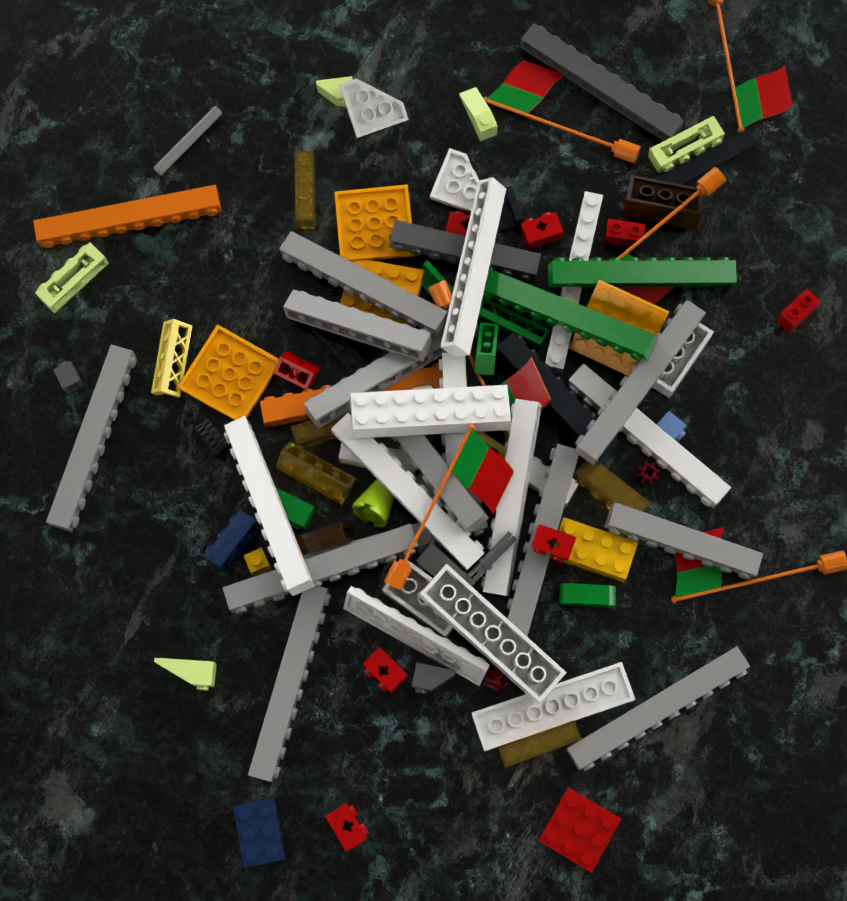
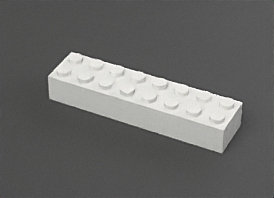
[350,385,511,438]
[418,564,567,703]

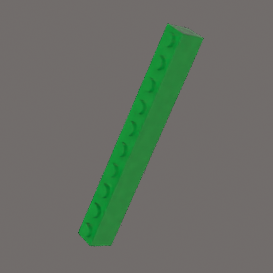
[548,257,737,287]
[483,269,658,362]

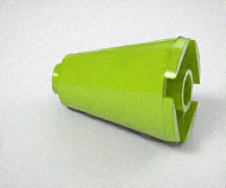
[352,479,394,528]

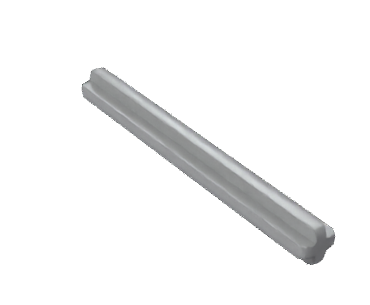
[154,106,222,175]

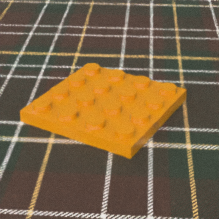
[334,185,415,262]
[340,259,425,324]
[569,280,669,376]
[178,324,279,421]

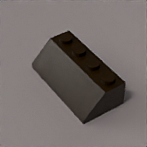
[623,175,703,230]

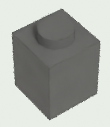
[53,361,84,394]

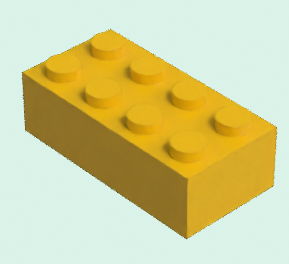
[550,517,638,583]

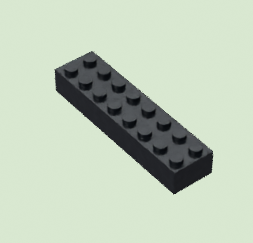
[496,332,619,467]

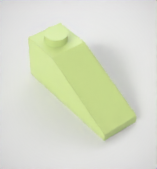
[459,87,498,141]
[154,658,216,691]

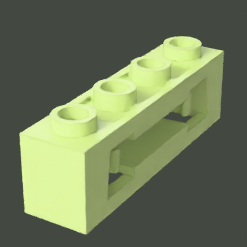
[648,116,725,174]
[35,242,109,314]

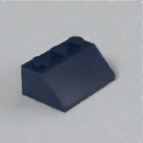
[204,511,261,573]

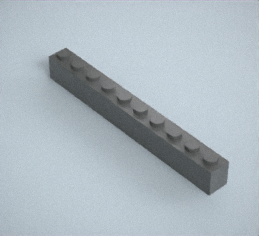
[520,23,684,141]

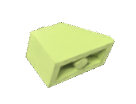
[316,76,353,107]

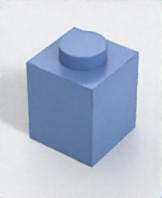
[657,411,687,442]

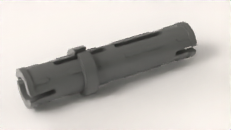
[467,531,517,582]

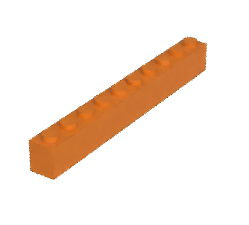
[33,185,222,248]
[260,363,443,427]

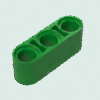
[559,583,616,608]

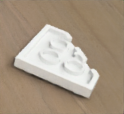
[339,79,408,138]
[430,148,479,213]

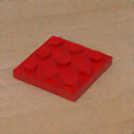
[538,787,621,873]

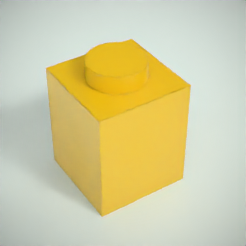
[244,548,271,577]

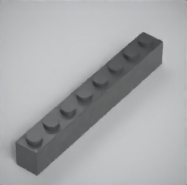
[389,220,541,281]

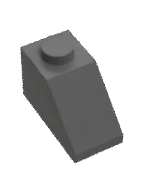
[412,663,456,694]

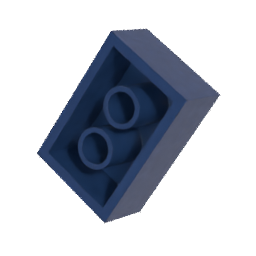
[233,798,286,868]

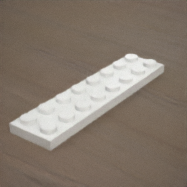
[343,586,490,686]
[471,662,635,752]

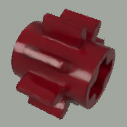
[636,461,660,486]
[484,665,509,691]

